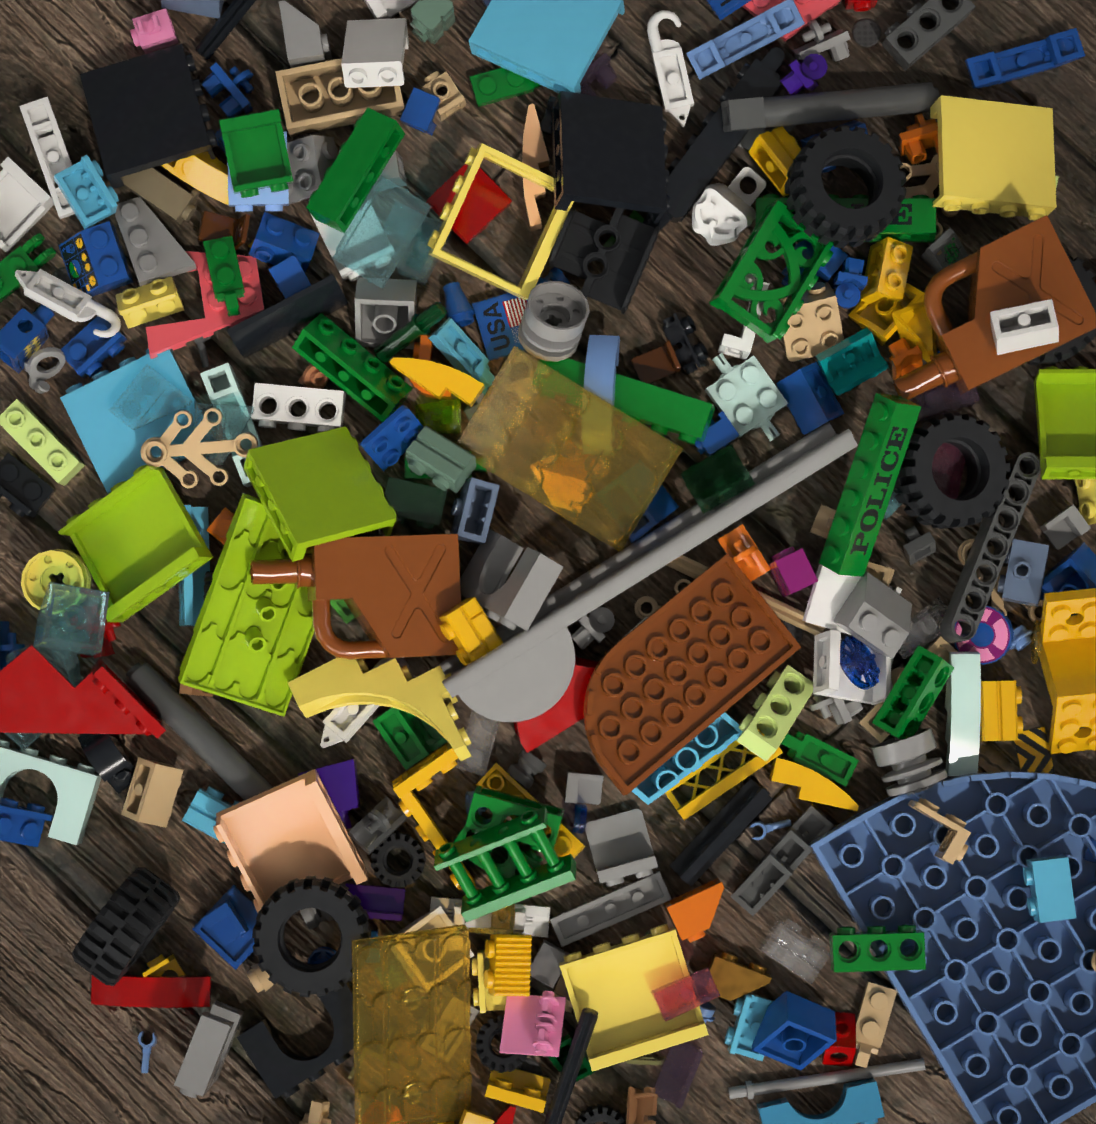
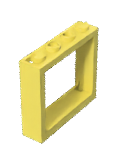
[427,143,574,300]

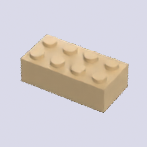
[275,58,405,137]

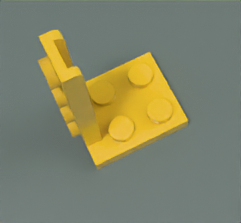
[392,742,476,891]

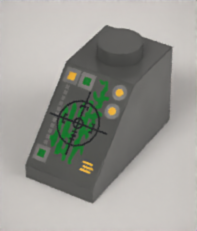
[920,228,968,274]

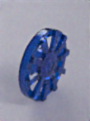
[840,636,880,690]

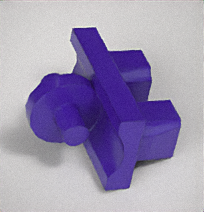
[780,54,828,95]

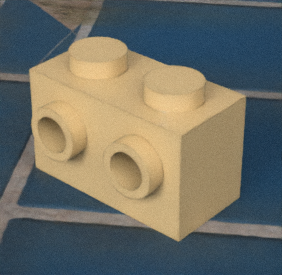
[121,757,184,828]

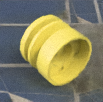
[21,549,92,613]

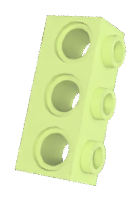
[0,399,85,486]
[737,665,813,761]

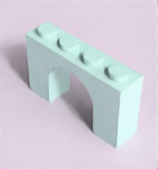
[0,739,101,845]

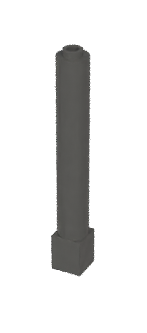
[721,82,939,132]
[126,662,273,800]

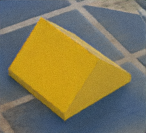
[848,283,925,346]

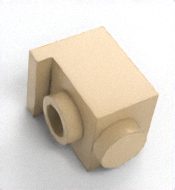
[422,71,466,122]

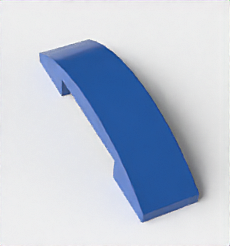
[965,28,1085,89]

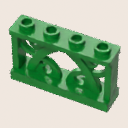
[709,200,834,343]

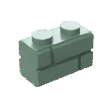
[410,0,456,44]
[405,426,477,493]

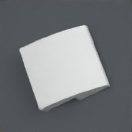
[802,564,861,635]

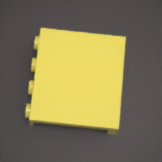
[930,95,1057,221]
[559,924,709,1072]

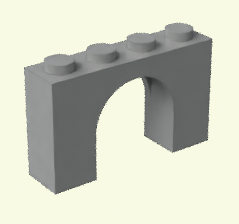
[460,529,563,631]
[174,1001,244,1098]

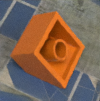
[664,878,724,943]

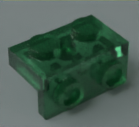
[681,445,755,514]

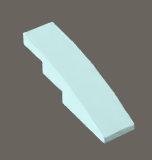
[945,652,981,776]

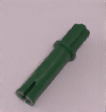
[374,302,447,363]

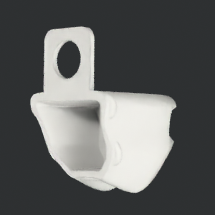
[692,167,767,246]

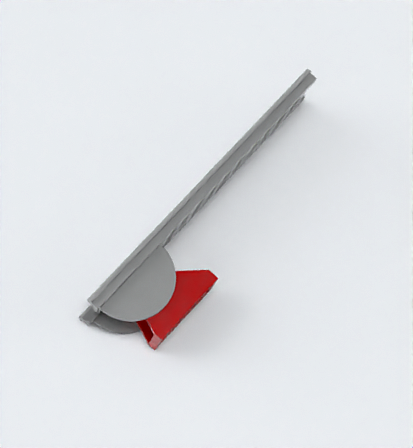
[436,422,858,753]

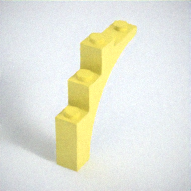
[288,658,472,761]

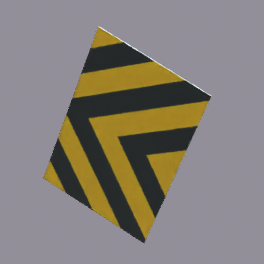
[1014,727,1055,774]

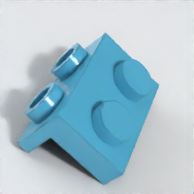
[54,154,119,229]
[724,993,773,1061]

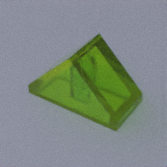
[416,399,463,434]

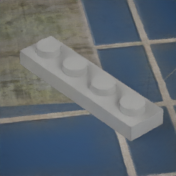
[550,871,672,947]

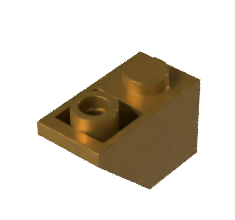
[701,951,772,1001]

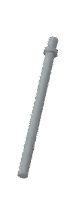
[728,1058,925,1100]

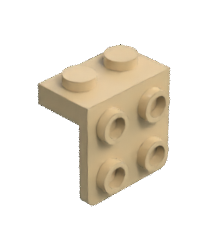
[779,282,844,362]
[908,798,971,865]

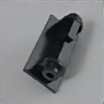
[662,312,710,375]

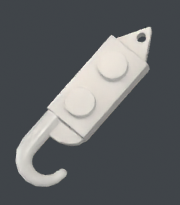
[647,10,694,127]
[15,269,121,338]
[320,657,410,748]

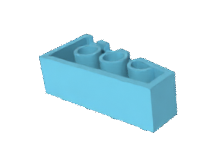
[632,712,742,805]

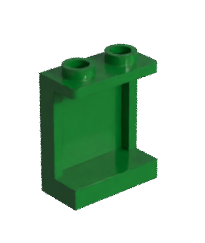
[219,109,294,198]

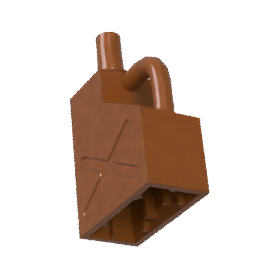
[893,215,1096,400]
[250,534,461,660]

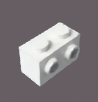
[990,299,1059,355]

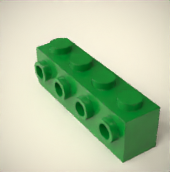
[306,107,405,234]
[292,313,413,422]

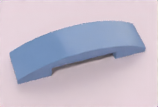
[686,0,805,80]
[582,335,620,456]

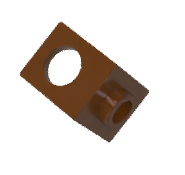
[198,211,250,250]
[631,340,681,384]

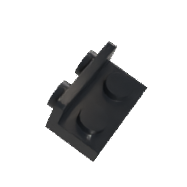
[0,452,56,518]

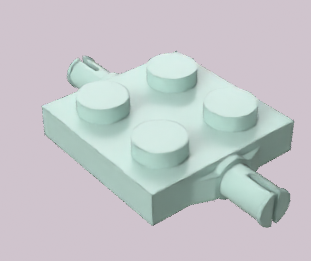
[705,353,788,442]

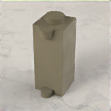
[122,168,200,225]

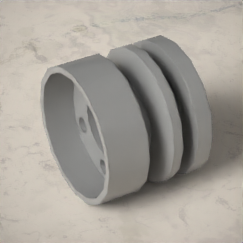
[518,281,590,362]
[871,728,948,797]

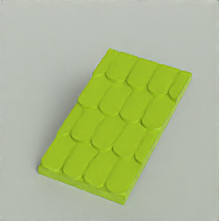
[178,493,314,717]

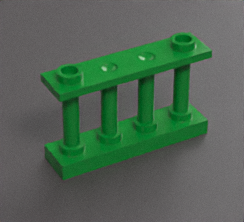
[434,807,576,922]

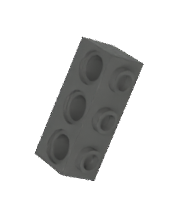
[882,0,976,71]

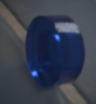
[572,803,587,834]

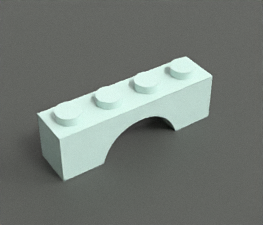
[200,363,263,487]

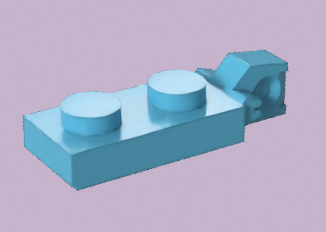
[428,317,500,395]

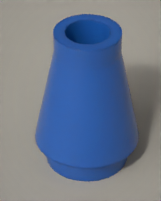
[443,282,475,328]

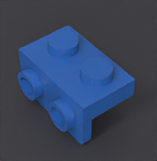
[249,212,320,272]

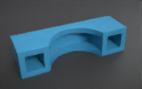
[756,1078,885,1124]

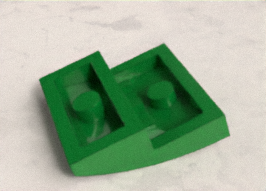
[372,708,447,770]

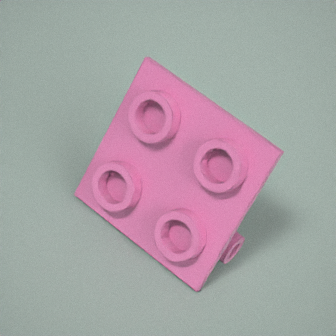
[499,991,566,1057]

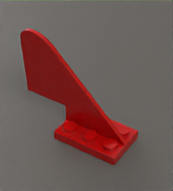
[0,644,166,739]

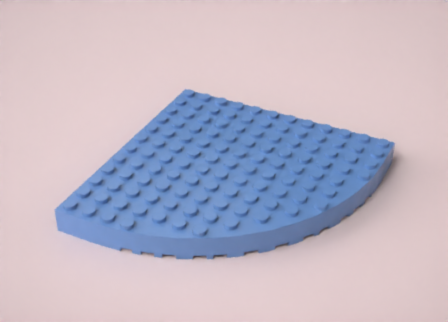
[809,771,1096,1124]

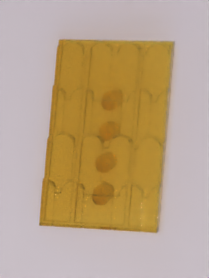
[456,346,683,551]
[352,924,472,1124]

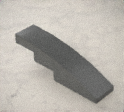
[730,803,835,916]

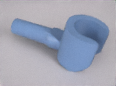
[749,819,792,840]
[138,1031,158,1073]

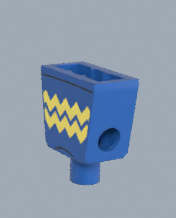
[0,304,55,374]

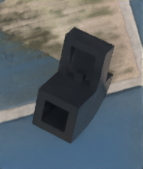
[78,734,136,794]

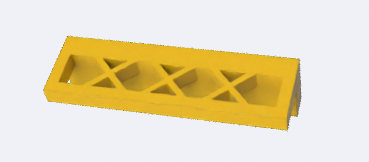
[665,730,783,821]

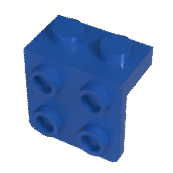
[359,405,424,471]

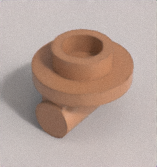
[298,364,329,389]

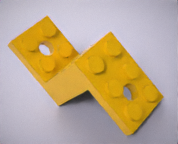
[1038,588,1096,754]

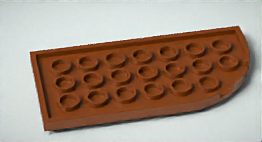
[584,553,801,796]

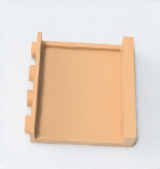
[213,769,368,913]

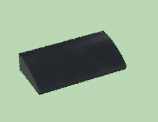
[227,274,348,359]

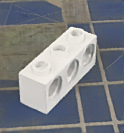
[251,383,346,432]

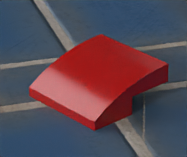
[426,164,512,244]

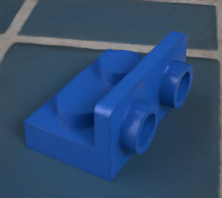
[61,316,127,379]
[0,797,54,847]

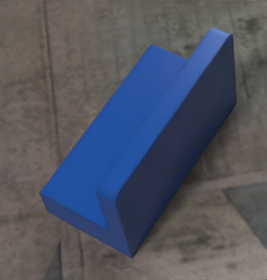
[777,362,845,435]

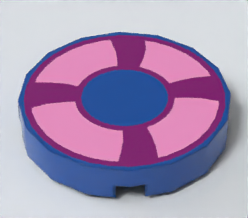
[954,605,1014,665]

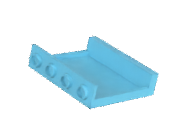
[468,0,625,94]
[60,348,217,494]

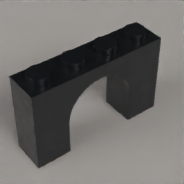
[237,981,379,1099]

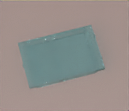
[333,176,432,289]

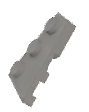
[114,196,197,286]

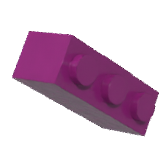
[769,546,818,598]

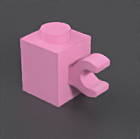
[130,8,179,54]

